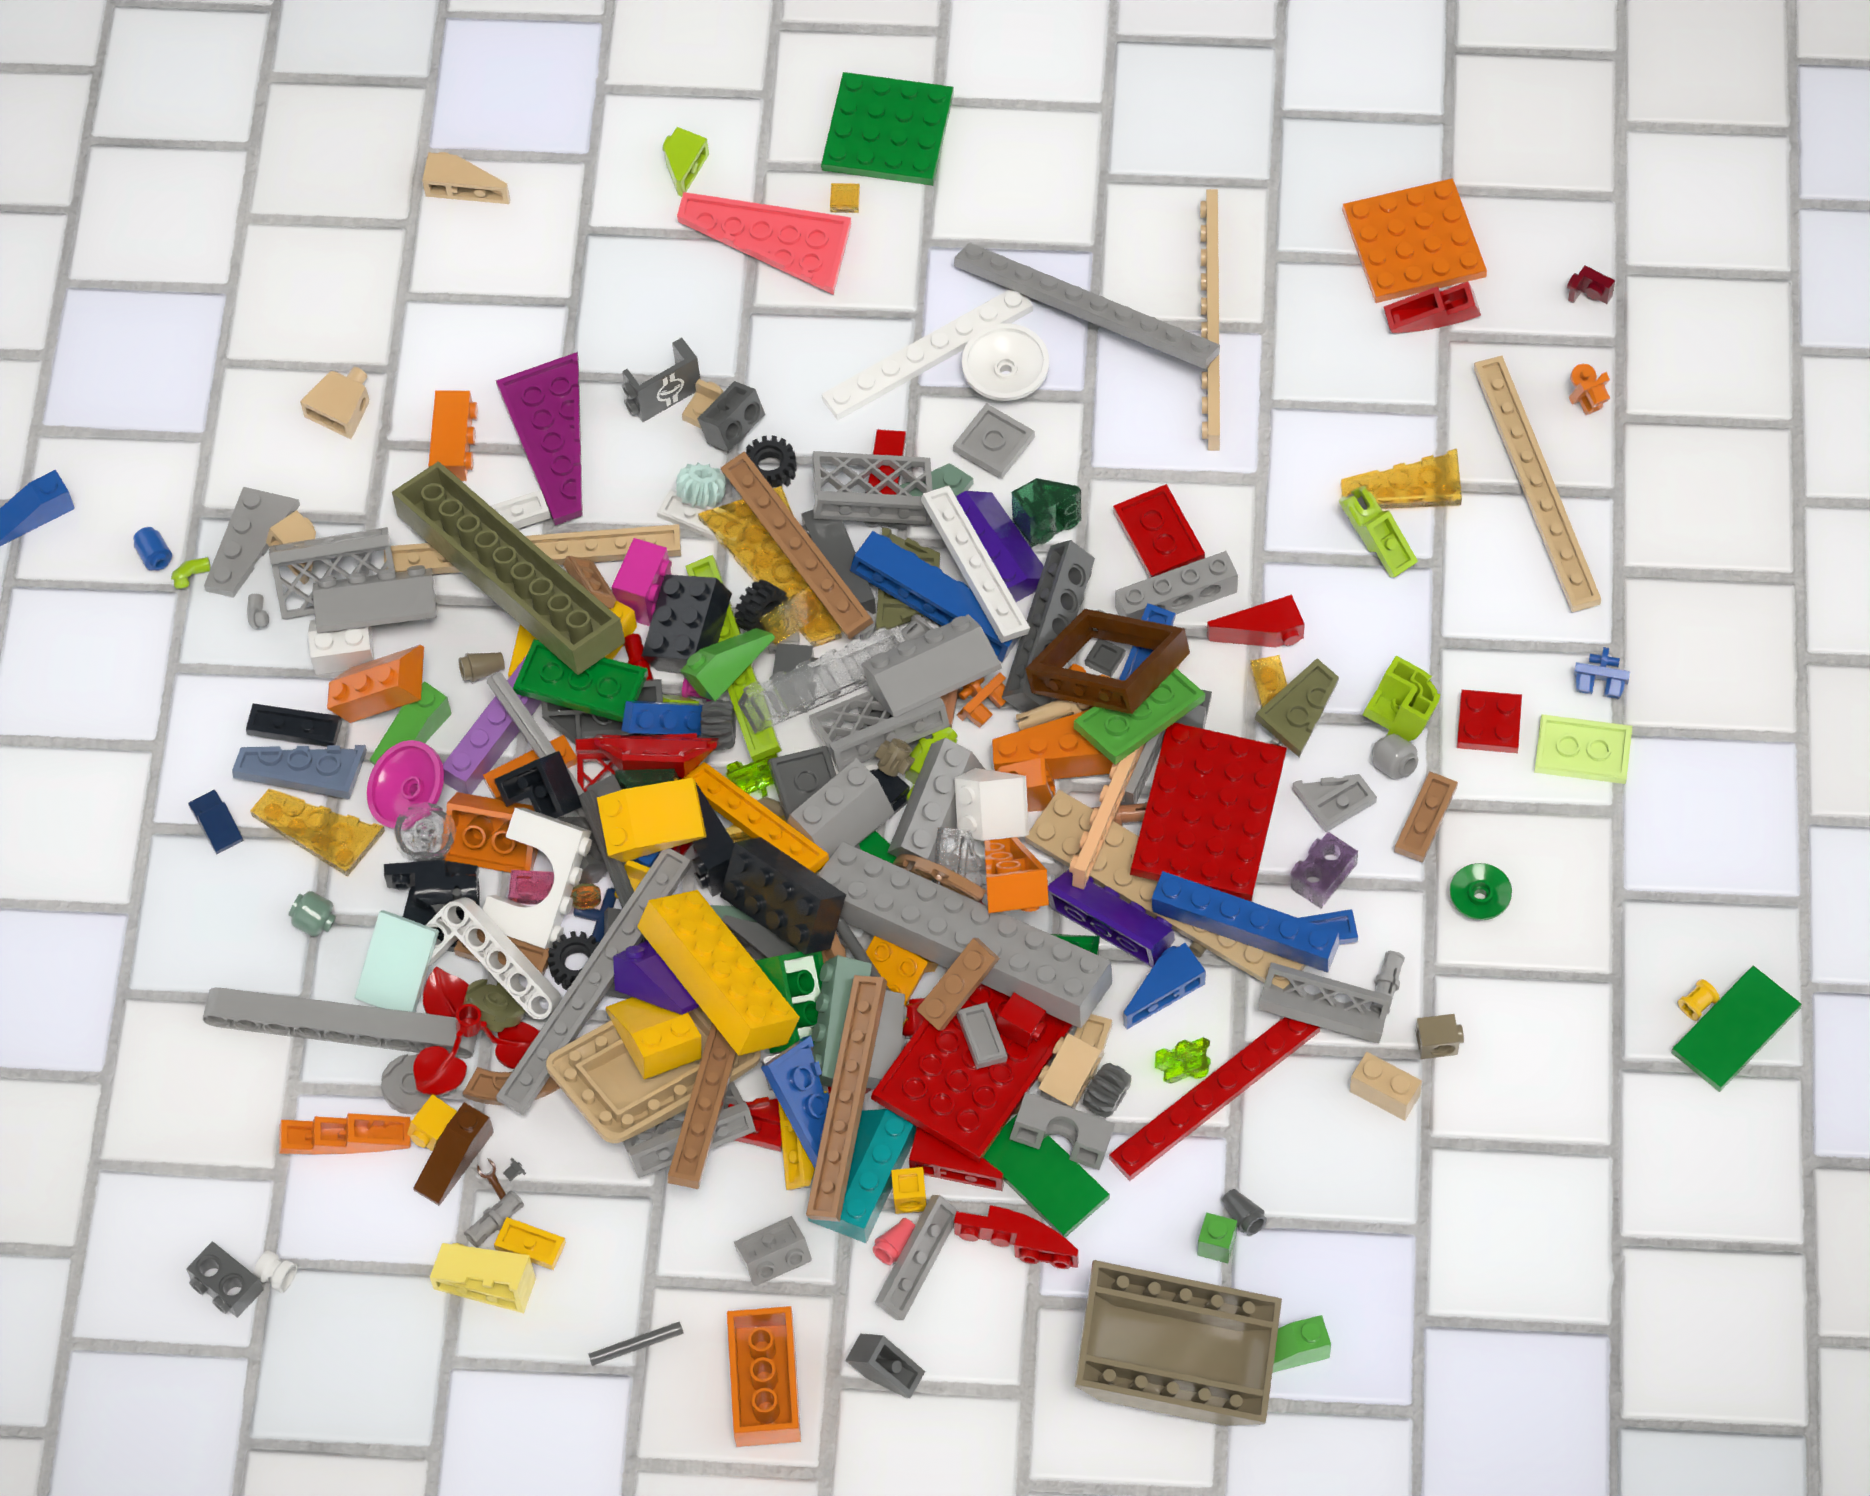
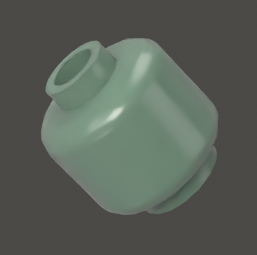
[288,891,336,937]

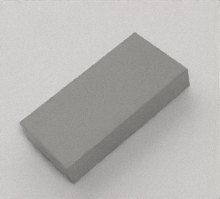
[957,1003,1008,1069]

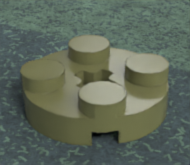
[463,979,526,1032]

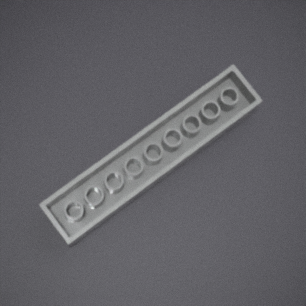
[818,842,1112,1028]

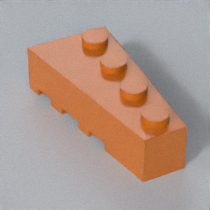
[992,710,1113,779]
[984,837,1049,913]

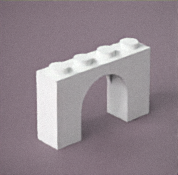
[482,808,592,949]

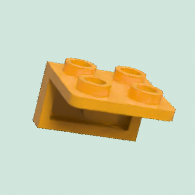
[866,936,939,1005]

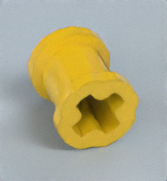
[1678,979,1720,1021]

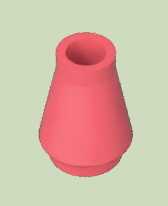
[873,1218,915,1265]

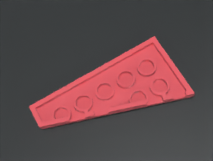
[677,192,851,295]

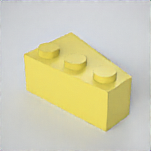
[430,1243,536,1314]

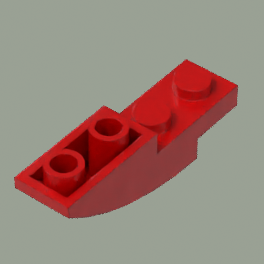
[954,1205,1079,1269]

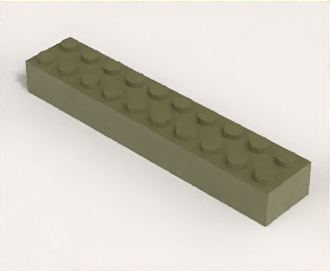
[392,461,625,675]

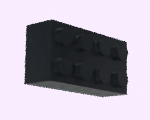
[720,837,846,955]

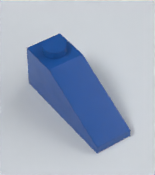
[0,469,75,546]
[1123,943,1206,1030]

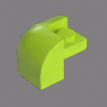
[1363,655,1441,741]

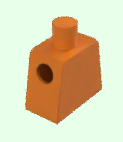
[998,757,1056,812]

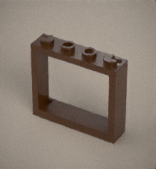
[1025,609,1190,714]

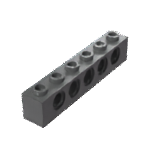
[1002,540,1095,713]

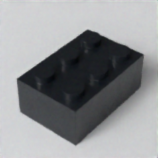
[641,574,732,673]

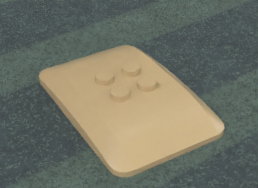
[546,1007,761,1143]

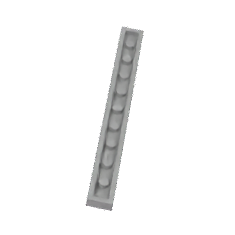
[954,243,1220,369]
[496,848,692,1116]

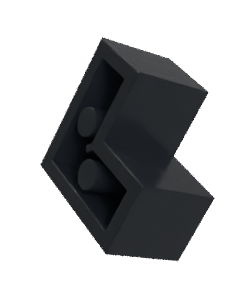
[494,751,582,819]

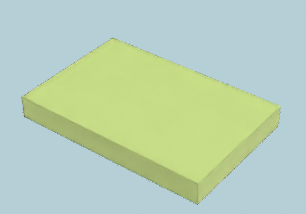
[1534,714,1632,784]

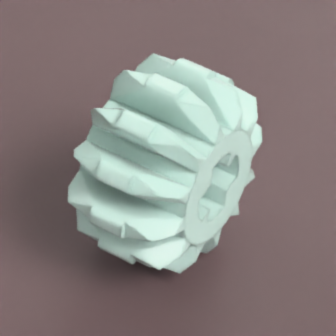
[676,462,726,509]

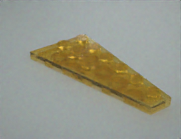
[698,486,842,647]

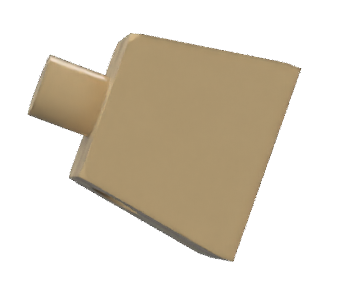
[300,367,369,439]

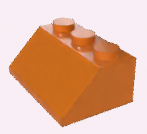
[327,645,424,723]
[441,792,538,876]

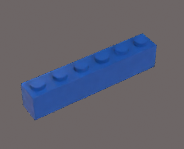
[850,531,1020,662]
[1151,871,1339,973]

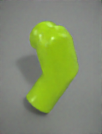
[171,557,211,589]

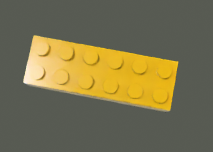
[637,890,800,1056]

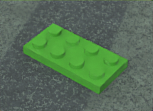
[1073,668,1205,765]

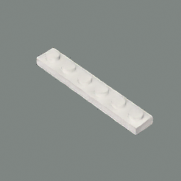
[921,486,1030,643]

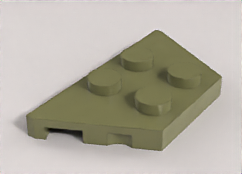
[876,527,940,634]

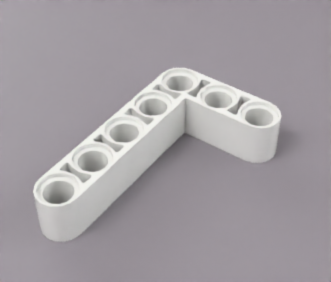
[426,897,562,1020]

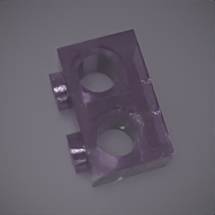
[1290,832,1358,909]

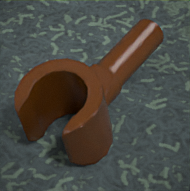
[476,1158,506,1200]

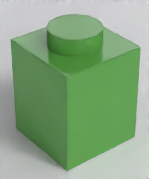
[1197,1212,1237,1263]

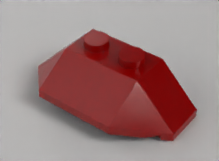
[594,734,719,782]

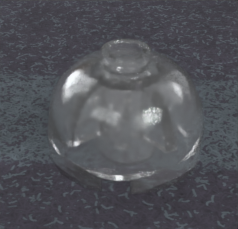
[394,802,456,862]

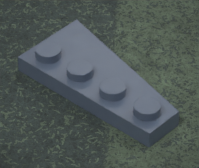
[232,745,367,799]

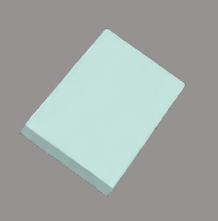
[355,910,439,1012]

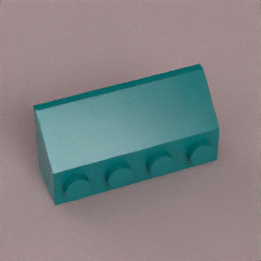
[808,1109,916,1243]

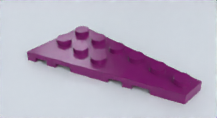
[496,352,583,525]

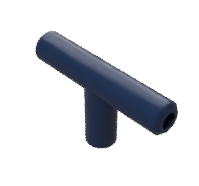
[573,888,617,943]

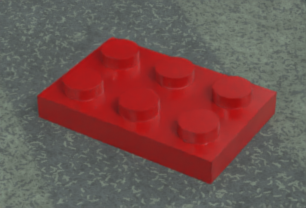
[1113,484,1205,578]

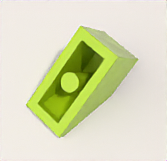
[662,127,709,197]

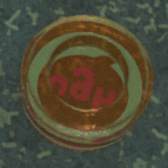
[570,883,601,910]

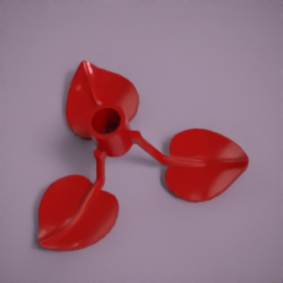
[413,967,540,1095]

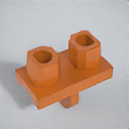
[1569,363,1610,415]
[957,672,1007,728]

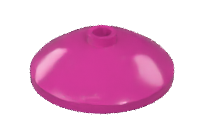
[367,740,444,829]

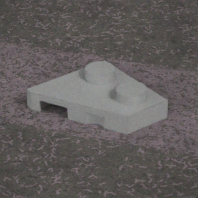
[1292,774,1377,832]

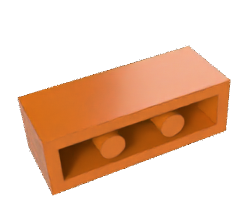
[428,390,478,481]

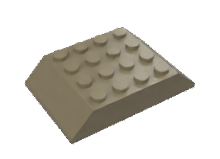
[1074,1260,1282,1426]

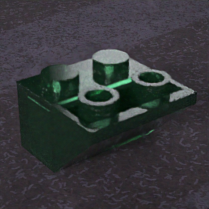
[1011,478,1082,548]

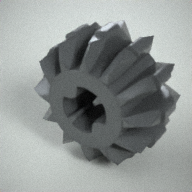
[701,700,736,751]
[1083,1063,1131,1118]

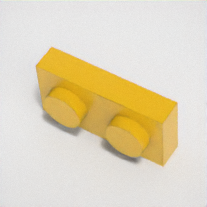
[494,1217,566,1270]

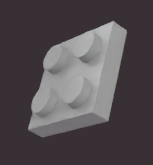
[953,403,1035,479]

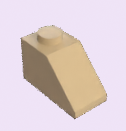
[266,510,316,584]

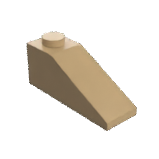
[422,152,510,204]

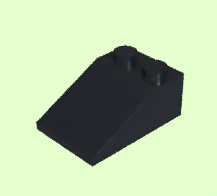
[692,783,735,897]

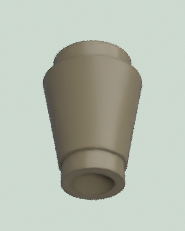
[458,652,505,682]

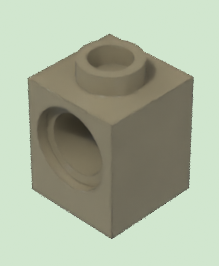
[1415,1014,1464,1060]

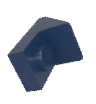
[188,789,244,855]

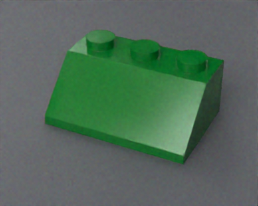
[755,951,824,1053]

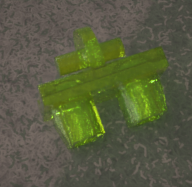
[726,753,778,798]
[1155,1037,1211,1084]

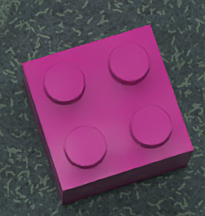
[612,538,672,626]

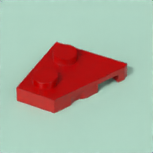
[728,1097,782,1152]

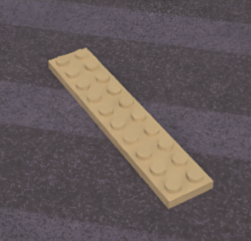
[1025,790,1306,989]

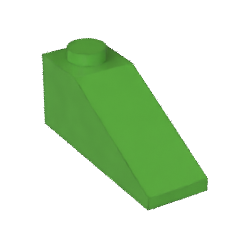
[680,628,775,701]
[370,681,452,765]
[1272,1315,1331,1373]

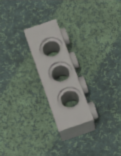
[1115,551,1238,620]

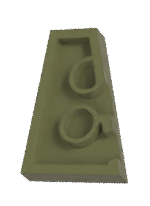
[1255,658,1339,758]

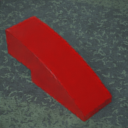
[1384,281,1481,333]

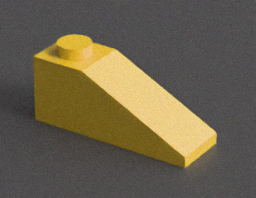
[778,1091,827,1190]

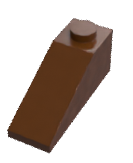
[413,1102,494,1206]

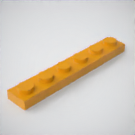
[682,762,829,873]

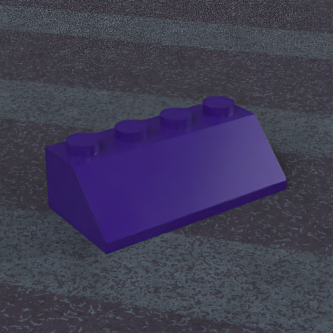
[955,491,1044,602]
[1048,869,1175,968]

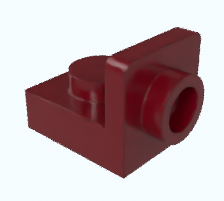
[1567,265,1615,304]

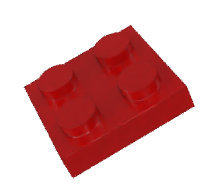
[1457,689,1522,754]

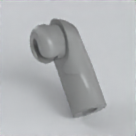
[247,594,269,629]

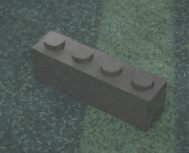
[801,510,876,614]

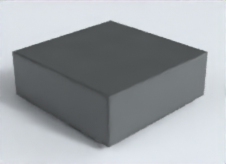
[1085,639,1126,678]

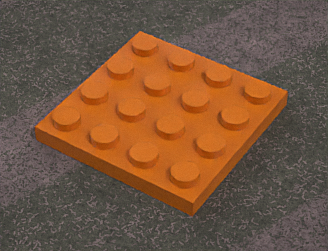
[1342,178,1487,303]

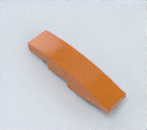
[279,1113,410,1155]

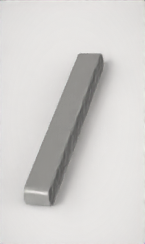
[203,987,477,1059]

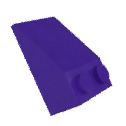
[613,940,700,1015]

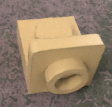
[682,379,723,428]

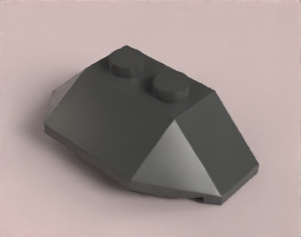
[541,679,663,745]

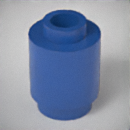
[133,527,172,570]

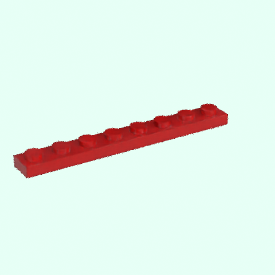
[1109,1017,1320,1181]

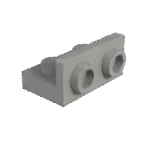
[734,1216,812,1286]

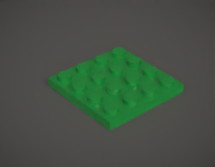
[821,72,954,186]

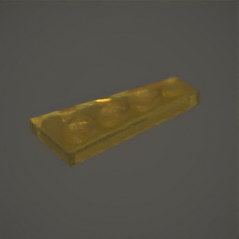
[1341,449,1462,511]
[250,789,385,877]

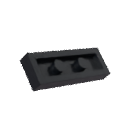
[245,703,342,747]

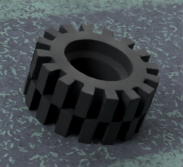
[745,435,797,491]
[735,580,789,632]
[548,931,599,990]

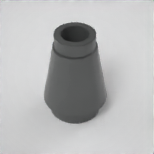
[1222,1189,1267,1235]

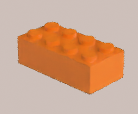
[727,1306,801,1447]

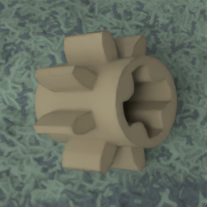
[875,738,915,776]

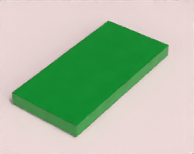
[513,639,648,722]
[1671,965,1802,1092]
[983,1114,1110,1238]

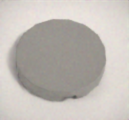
[381,1054,442,1115]

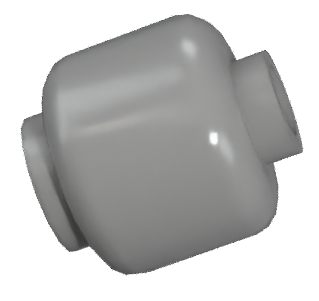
[1373,734,1418,779]

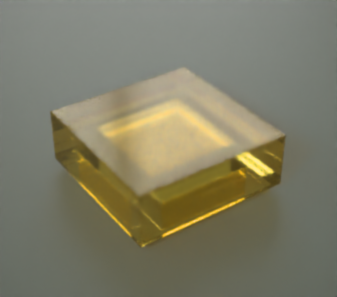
[830,183,860,213]

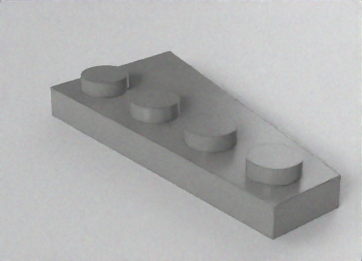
[204,487,300,598]

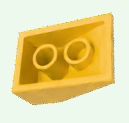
[597,778,706,862]
[606,997,701,1080]

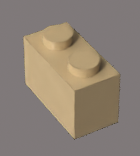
[1038,1033,1105,1108]
[1350,1051,1422,1121]

